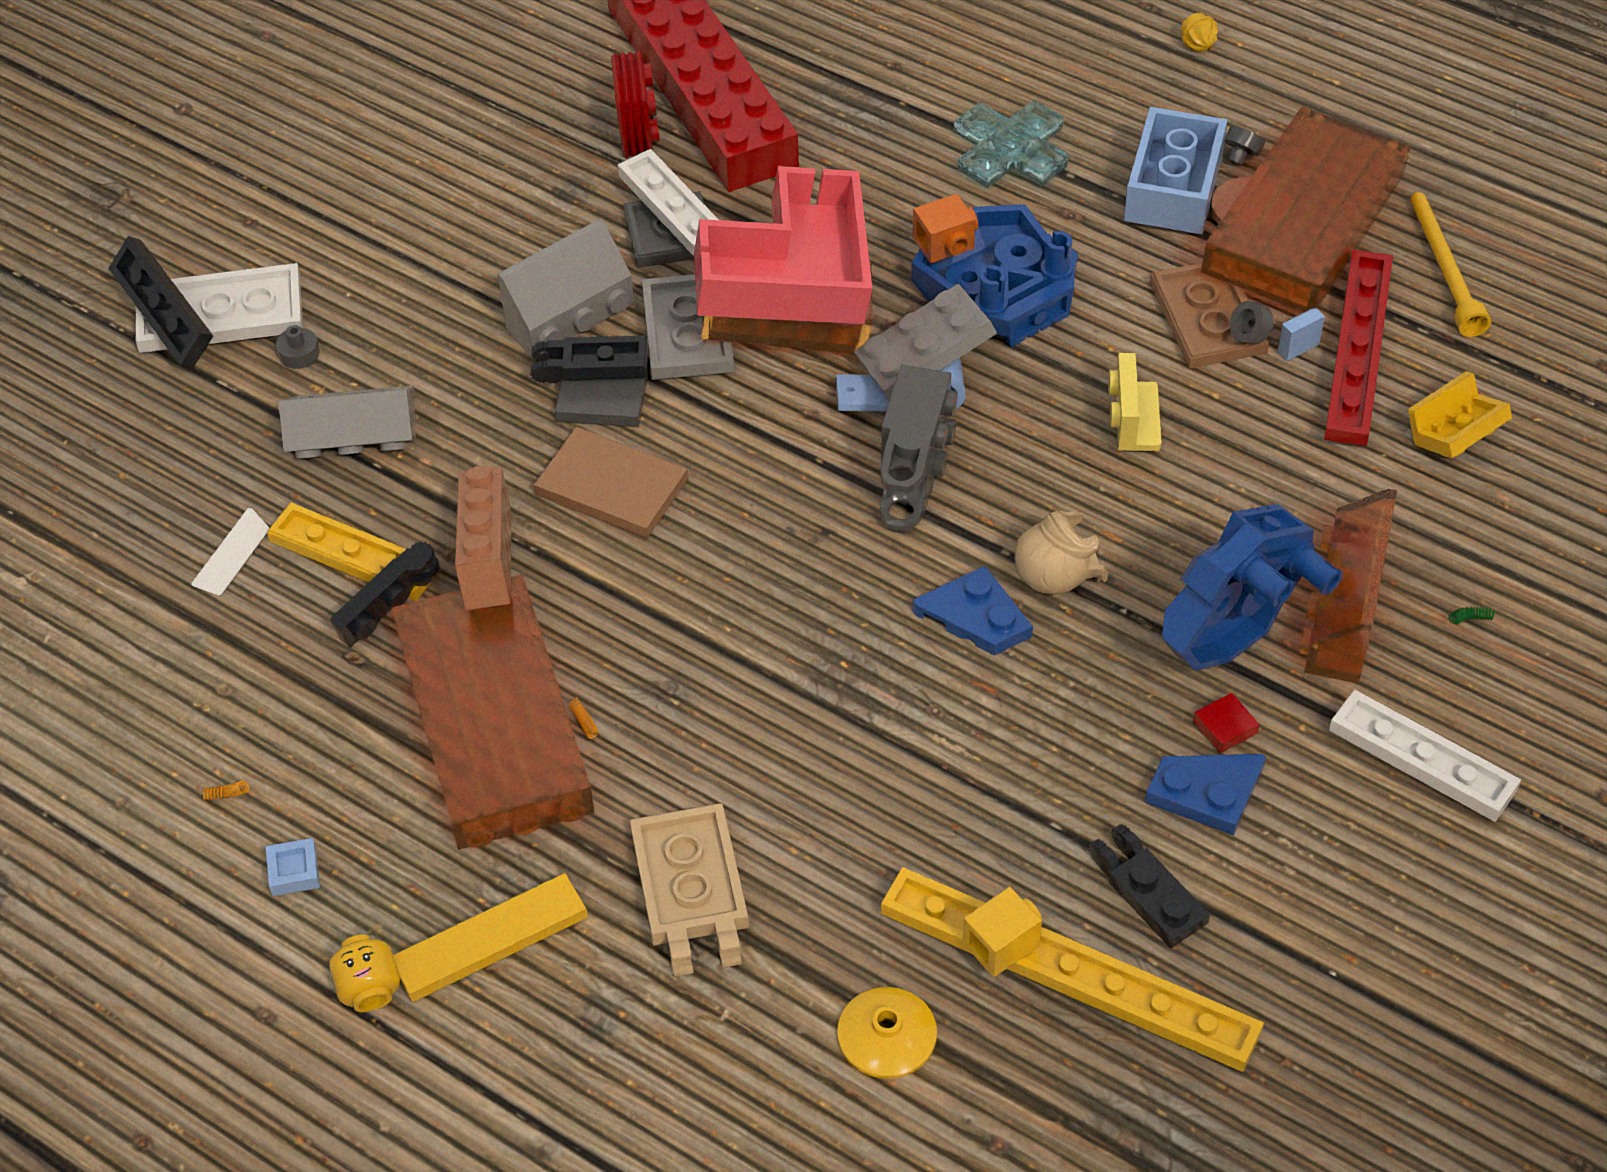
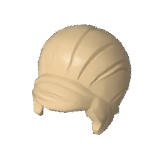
[1014,511,1108,595]

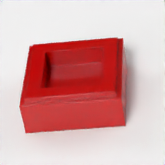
[1193,692,1260,754]

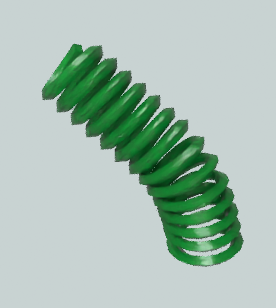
[1449,606,1495,625]

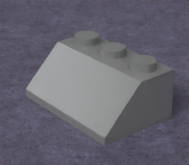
[498,219,634,358]
[278,385,416,458]

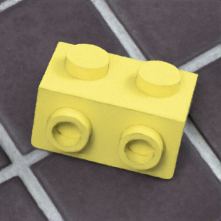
[1108,353,1162,451]

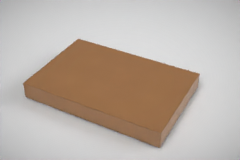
[1150,258,1269,369]
[534,427,688,538]

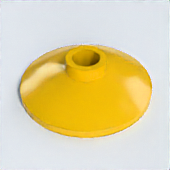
[837,987,937,1079]

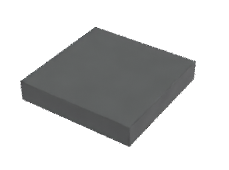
[623,191,704,268]
[555,355,650,427]

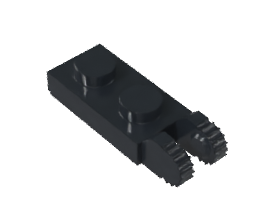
[530,335,648,383]
[331,541,440,648]
[1088,824,1210,948]

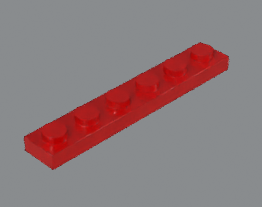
[1324,249,1393,446]

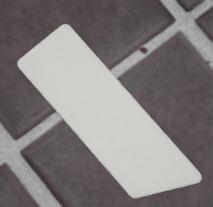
[192,508,269,596]

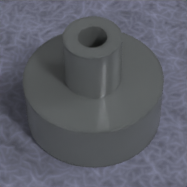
[1225,126,1266,166]
[1230,301,1274,345]
[276,325,320,369]

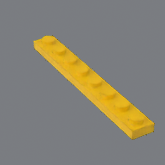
[881,867,1264,1072]

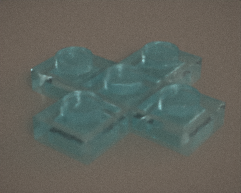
[954,100,1069,188]

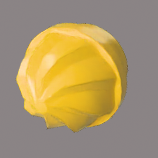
[1181,13,1218,52]

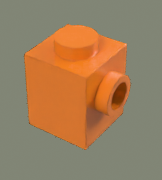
[913,194,978,264]

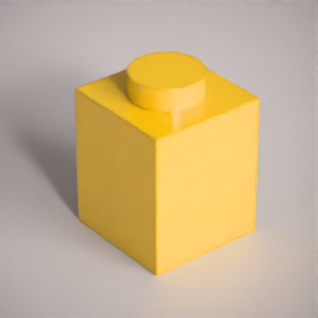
[963,887,1042,977]

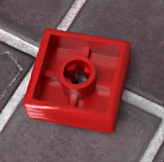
[611,50,660,159]

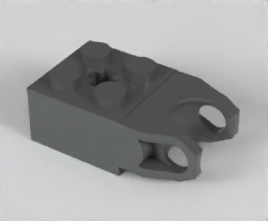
[880,364,958,532]

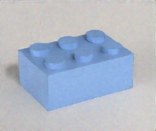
[1124,107,1228,235]

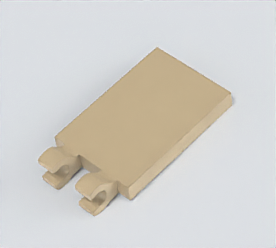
[630,803,749,977]

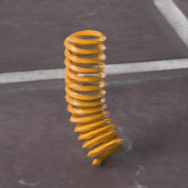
[568,697,599,739]
[203,780,249,801]

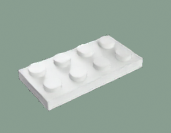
[136,263,303,353]

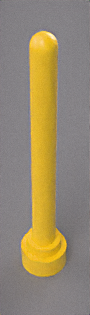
[1410,192,1492,337]

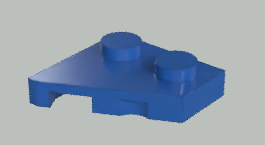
[912,566,1033,655]
[1145,754,1266,836]

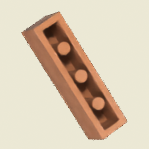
[455,466,511,610]

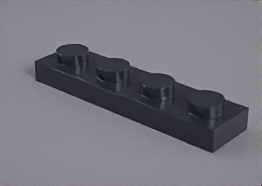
[108,236,213,368]

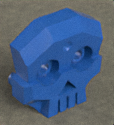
[911,204,1078,348]
[1162,504,1343,671]

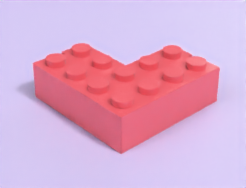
[694,166,872,324]

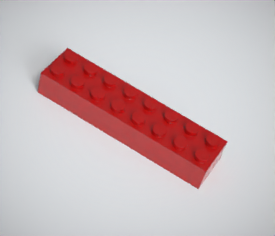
[607,0,799,193]

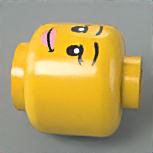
[330,934,400,1012]

